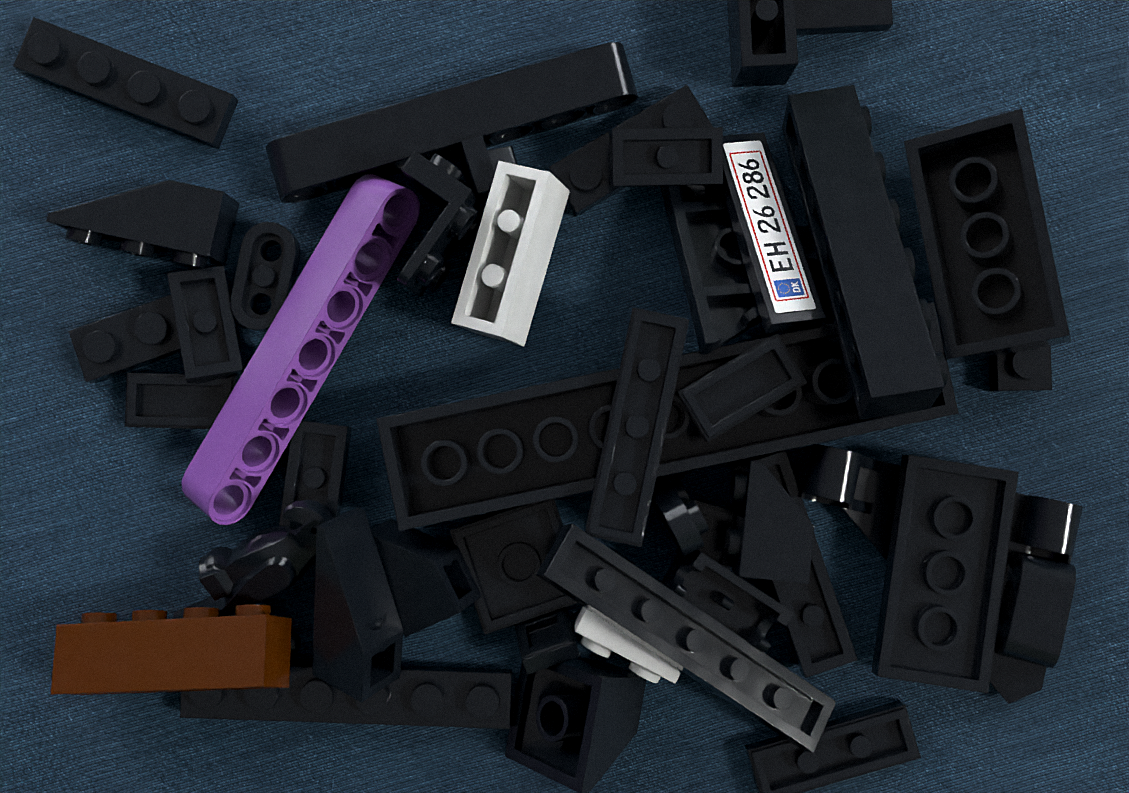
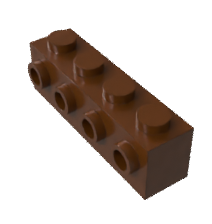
[50,605,292,695]

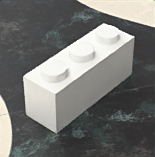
[451,161,570,347]

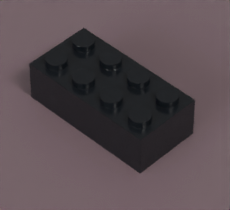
[904,108,1071,364]

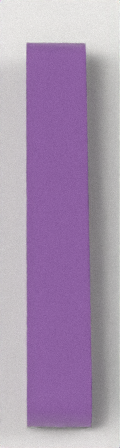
[181,174,420,525]

